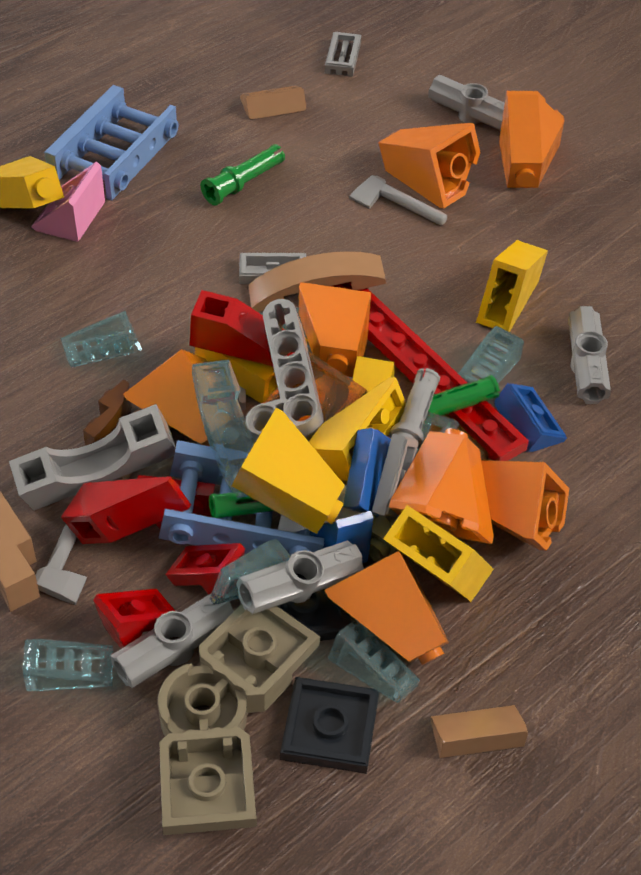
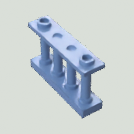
[44,85,179,200]
[159,440,324,562]

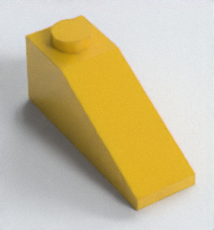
[309,377,406,481]

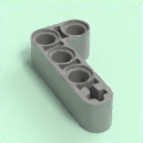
[246,299,324,442]

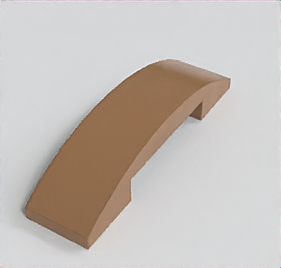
[248,252,386,312]

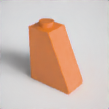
[499,91,564,188]
[378,123,480,208]
[298,282,371,377]
[123,349,242,448]
[389,429,494,544]
[481,460,570,551]
[325,551,449,665]

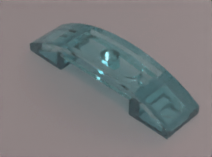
[192,360,254,499]

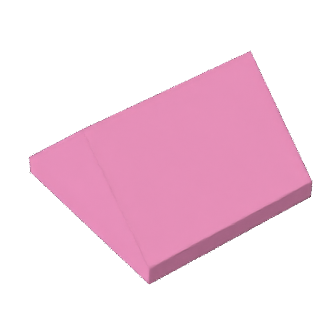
[31,161,105,242]

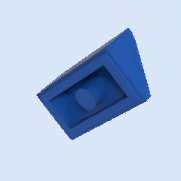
[494,383,567,452]
[343,428,391,517]

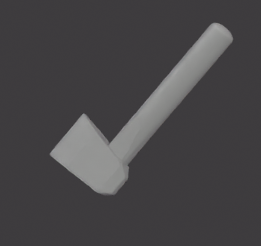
[349,175,447,226]
[35,524,87,605]

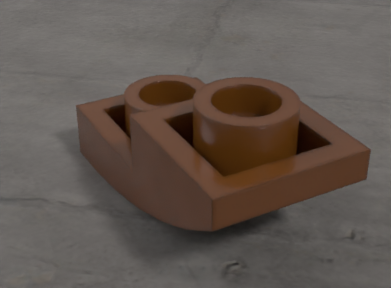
[83,380,132,446]

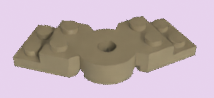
[158,604,320,835]

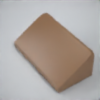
[240,85,306,119]
[430,705,528,758]

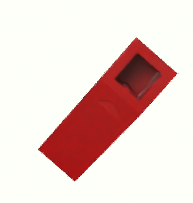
[189,290,295,367]
[61,476,191,544]

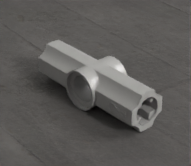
[428,74,505,131]
[568,306,611,404]
[237,540,364,614]
[111,591,234,688]

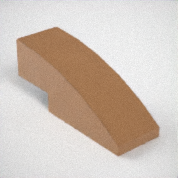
[0,491,40,612]

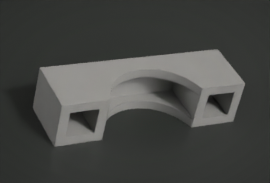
[9,404,176,511]

